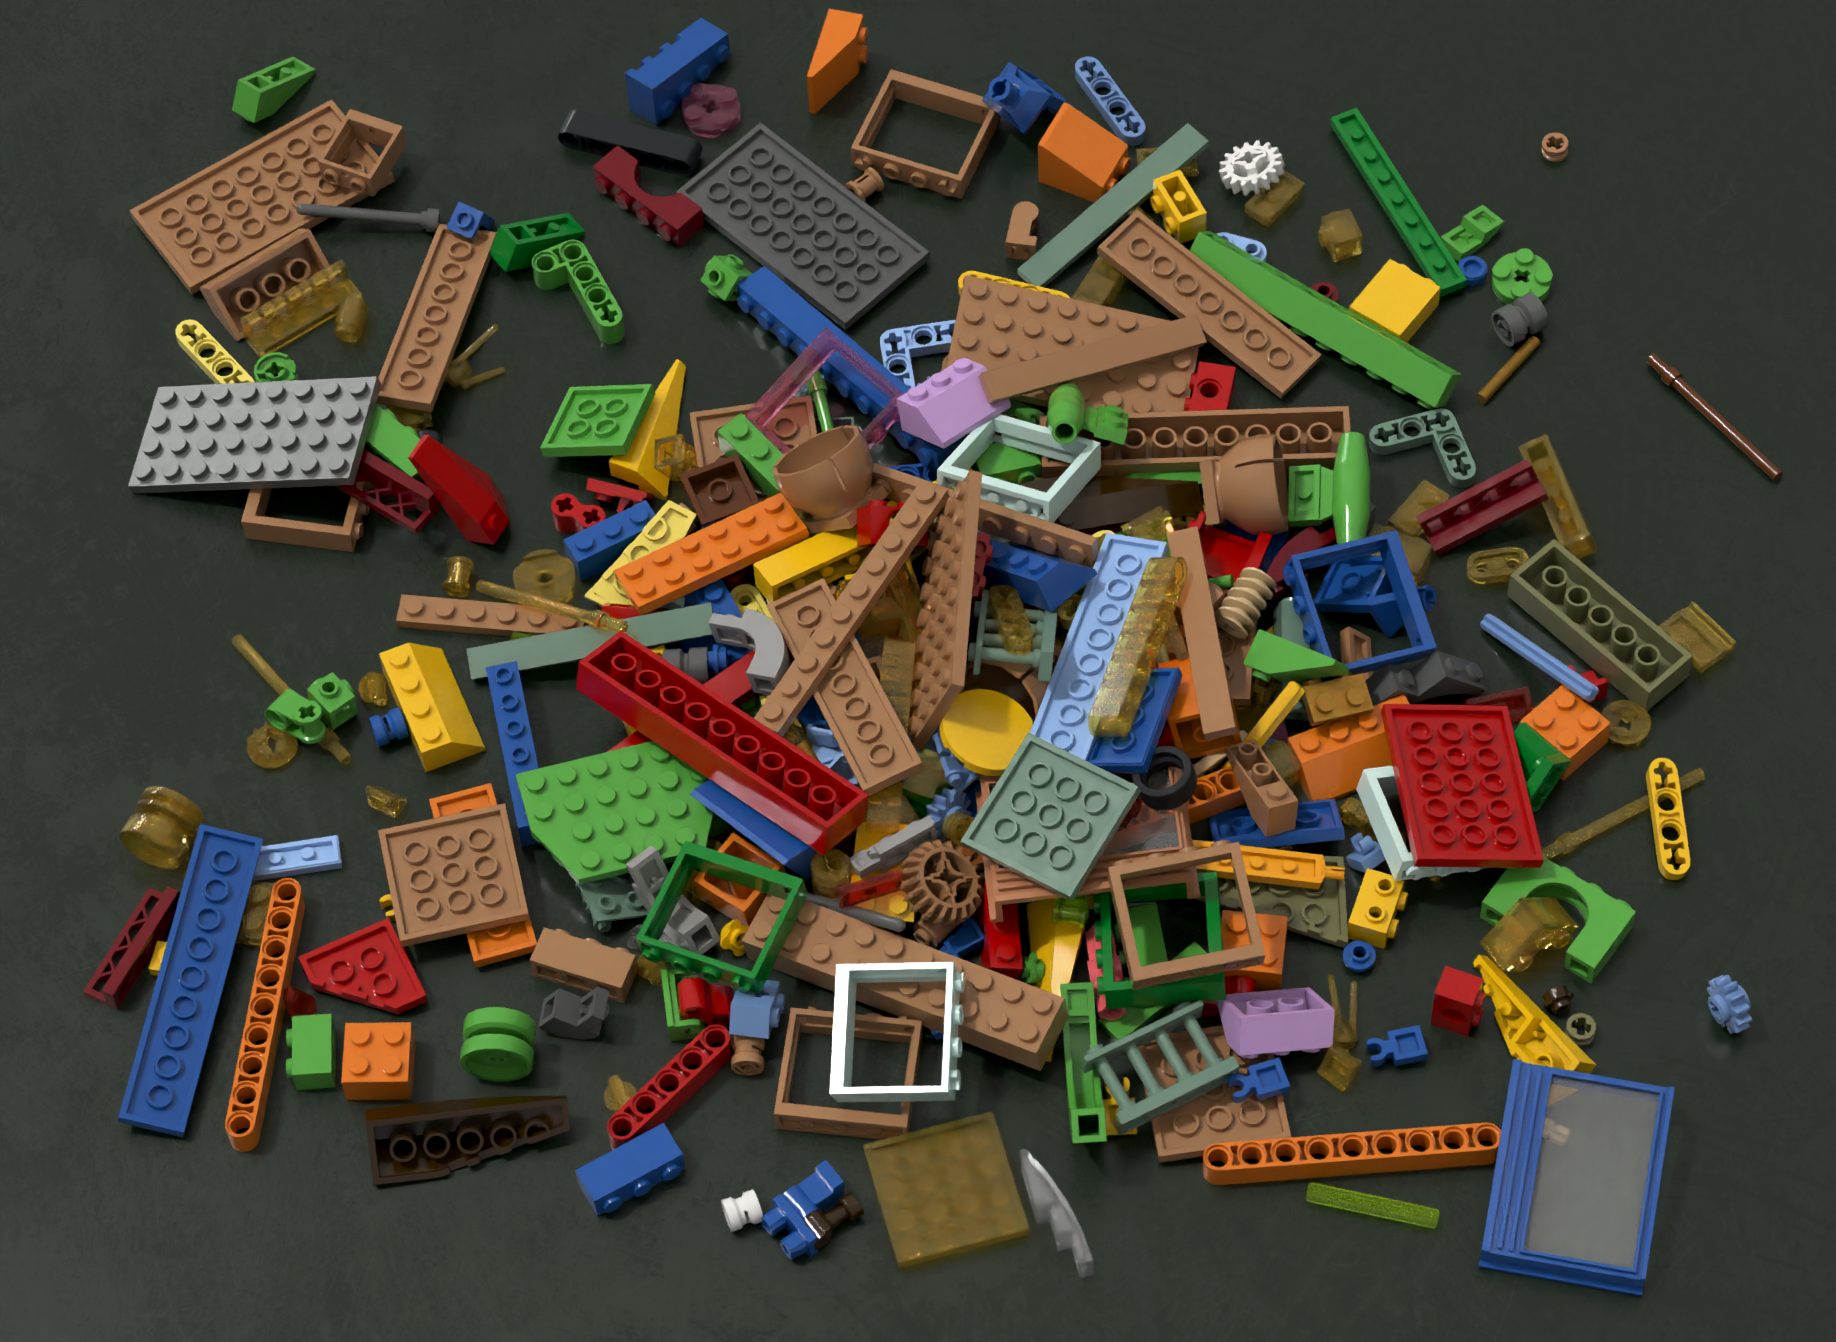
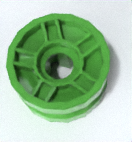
[254,352,299,382]

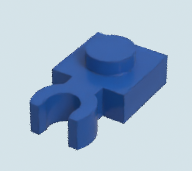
[1365,1025,1428,1066]
[1227,1057,1290,1103]

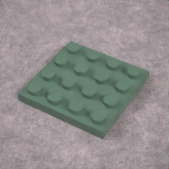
[960,733,1141,901]

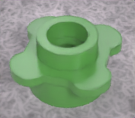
[1019,952,1044,984]

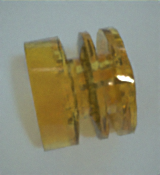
[119,786,205,870]

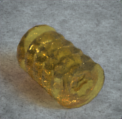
[811,849,852,904]

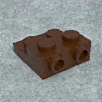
[680,454,759,529]

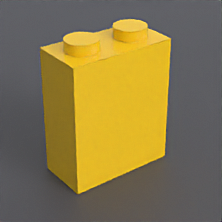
[1349,259,1441,343]

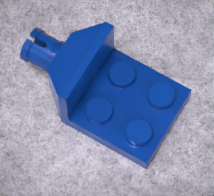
[982,62,1076,134]
[1313,556,1437,637]

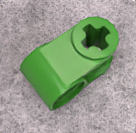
[265,689,327,744]

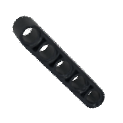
[557,110,703,176]

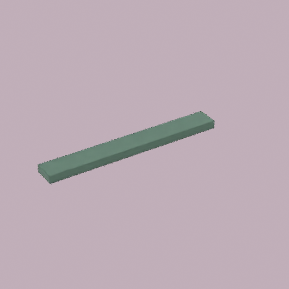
[1017,123,1209,288]
[466,602,714,681]

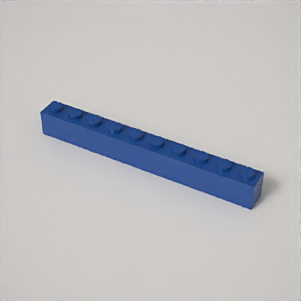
[737,266,965,473]

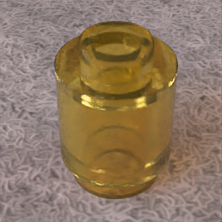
[333,296,369,343]

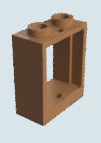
[318,109,406,197]

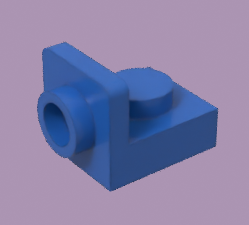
[447,201,495,240]

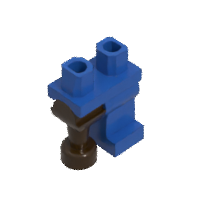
[762,1160,864,1260]

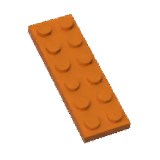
[613,493,810,616]
[429,783,537,968]

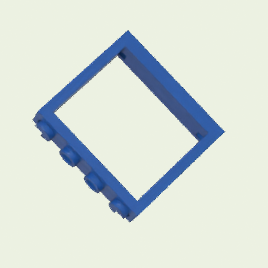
[1283,530,1437,682]

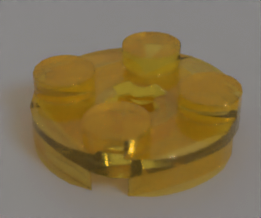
[513,549,576,607]

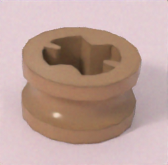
[1542,133,1568,162]

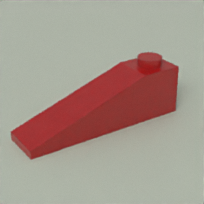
[408,435,510,545]

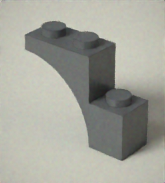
[1365,650,1486,706]

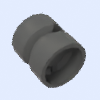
[1491,293,1549,346]
[662,647,712,684]

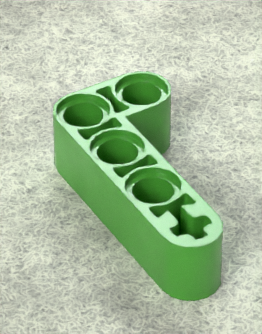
[532,240,625,344]

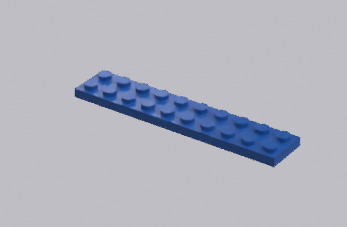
[118,824,263,1137]

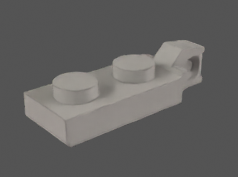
[850,815,937,879]

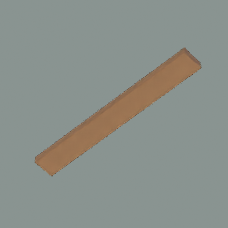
[979,314,1207,404]
[1167,526,1237,741]

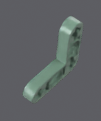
[1369,408,1476,488]

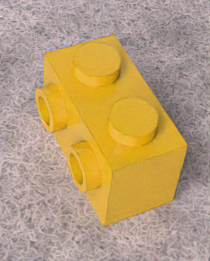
[1150,170,1207,244]
[1348,868,1408,949]

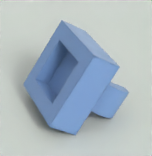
[1345,833,1386,873]

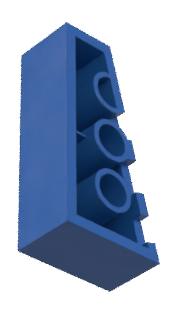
[625,18,730,126]

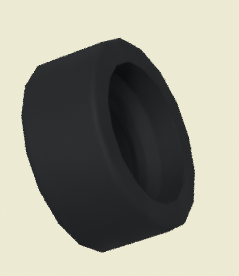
[1132,746,1198,810]

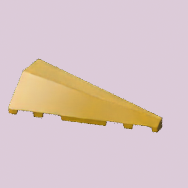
[609,359,686,501]
[1027,897,1090,1062]
[1473,955,1596,1107]

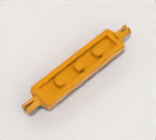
[1169,840,1345,890]

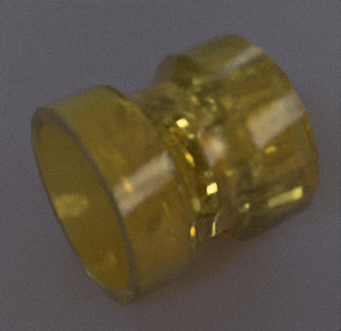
[942,812,974,849]

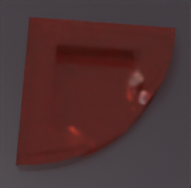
[283,986,315,1018]

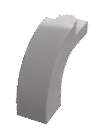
[708,608,792,695]
[625,846,720,955]

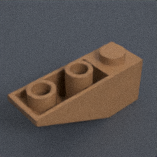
[1225,739,1298,837]

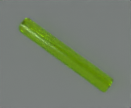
[1306,1182,1439,1228]

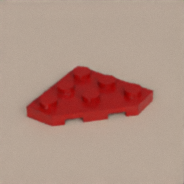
[298,918,428,1014]

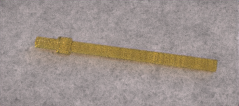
[476,580,628,633]
[232,634,352,765]
[1541,768,1705,860]

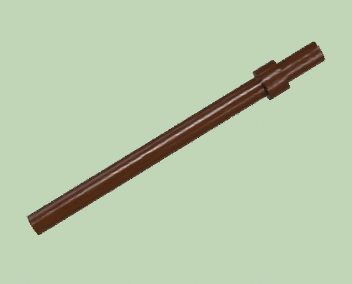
[1646,353,1783,481]

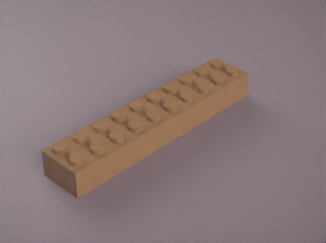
[1040,406,1351,480]
[742,894,1069,1071]

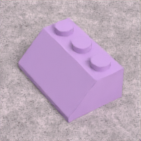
[896,358,1011,449]
[1217,987,1335,1058]

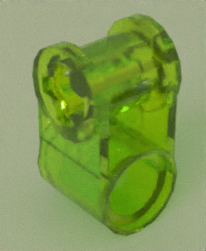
[1052,894,1091,929]

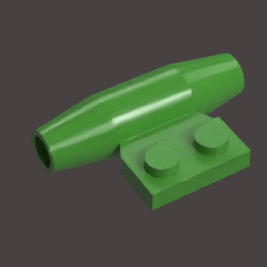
[1047,382,1128,445]
[1288,432,1371,544]

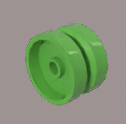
[460,1007,537,1082]

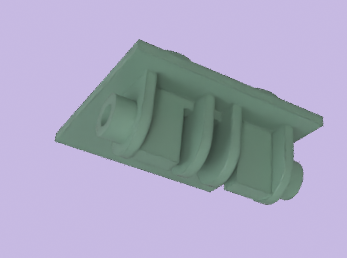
[575,873,649,933]

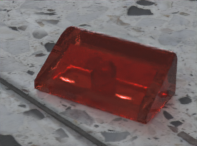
[1463,686,1533,722]
[833,869,902,908]

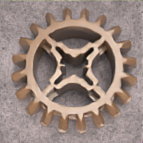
[898,839,985,928]

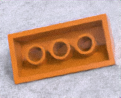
[1287,694,1409,801]

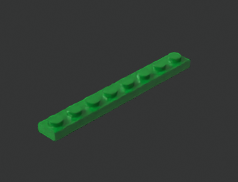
[1330,108,1467,297]

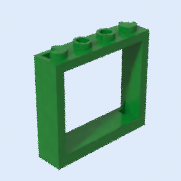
[636,841,808,994]
[1093,872,1226,1009]

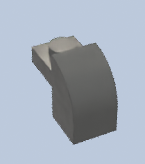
[538,987,609,1040]

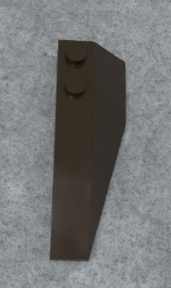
[1017,476,1204,546]
[366,1096,570,1185]

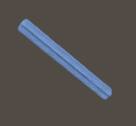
[1480,614,1599,702]

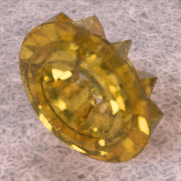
[1601,700,1651,748]
[247,722,298,768]

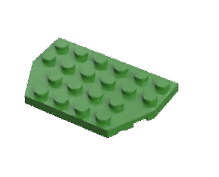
[516,741,714,885]

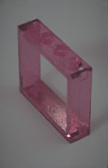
[744,327,903,454]

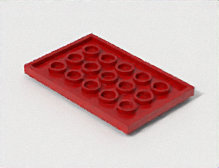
[1381,704,1544,868]

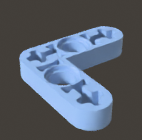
[880,320,955,389]

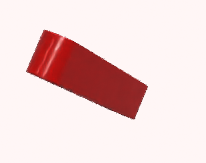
[607,1024,732,1150]

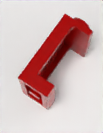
[1188,511,1272,589]

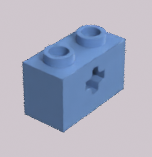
[729,980,786,1039]

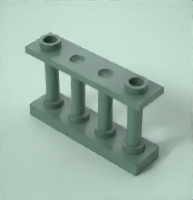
[968,590,1058,682]
[1081,1000,1240,1135]

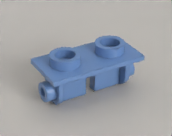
[932,727,978,795]

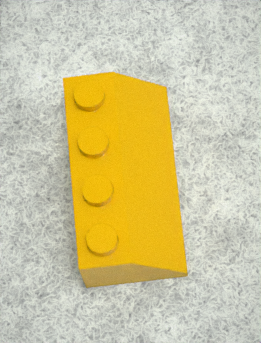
[379,643,486,772]

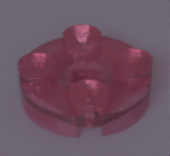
[682,83,741,137]

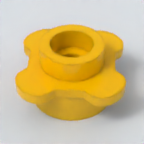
[720,919,749,957]

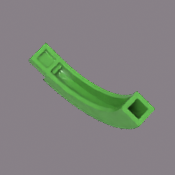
[1060,982,1107,1143]

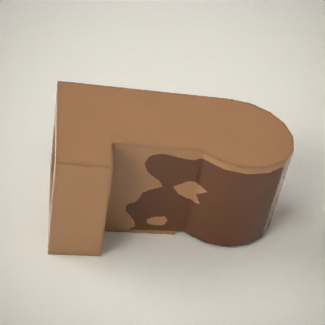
[1006,201,1039,261]

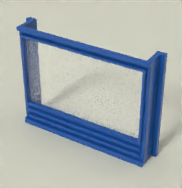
[1479,1059,1675,1297]

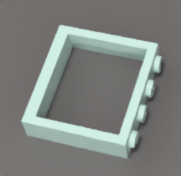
[937,414,1101,523]
[1356,765,1490,881]
[830,962,965,1102]

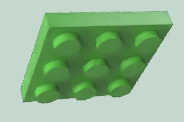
[540,384,656,457]

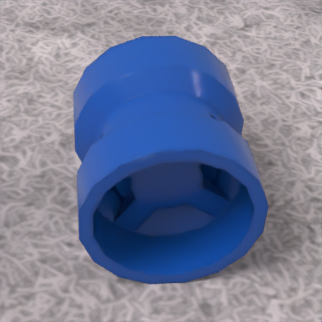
[368,707,409,747]

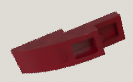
[1265,525,1337,601]

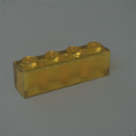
[1518,434,1599,559]

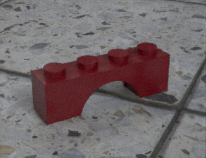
[593,145,704,248]

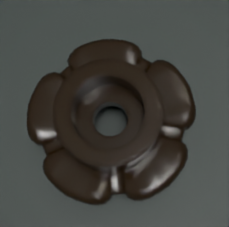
[1542,985,1574,1014]

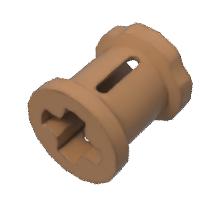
[845,167,884,202]

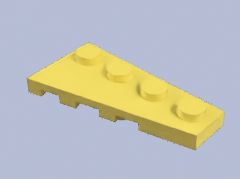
[584,500,697,607]

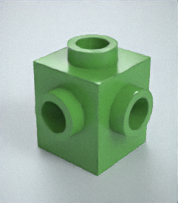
[700,254,752,301]
[307,672,358,730]

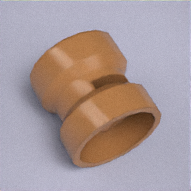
[731,1035,765,1076]

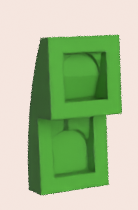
[1440,205,1504,262]

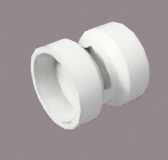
[721,1189,763,1232]

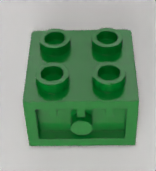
[1514,722,1572,812]

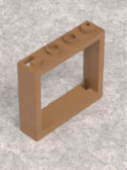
[851,69,1000,199]
[241,474,375,552]
[1107,840,1265,990]
[774,1006,923,1142]

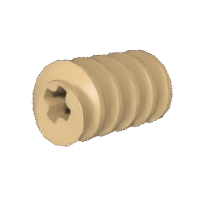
[1215,567,1277,639]

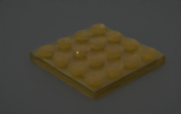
[863,1111,1029,1268]

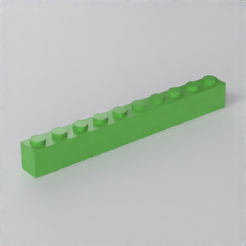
[1190,231,1462,410]

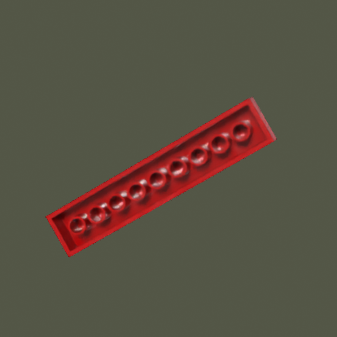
[576,631,869,855]

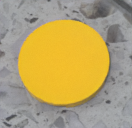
[939,689,1033,776]

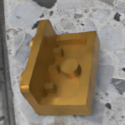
[1299,672,1374,726]

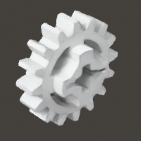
[1219,141,1285,196]

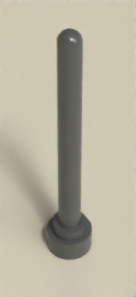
[296,203,440,233]
[806,892,906,932]

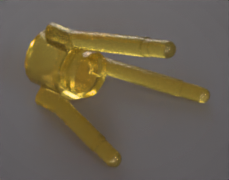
[445,324,505,390]
[1328,974,1358,1052]

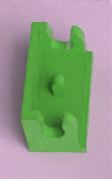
[660,968,705,1042]

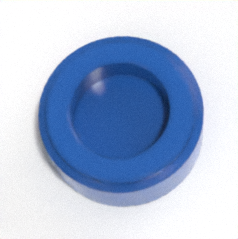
[1458,256,1487,286]

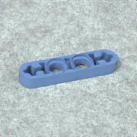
[1075,56,1146,146]

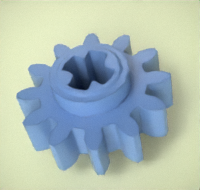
[924,788,972,844]
[1707,975,1752,1034]

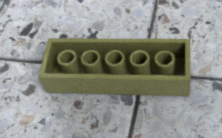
[1507,539,1693,713]

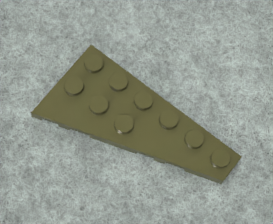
[1150,849,1348,948]

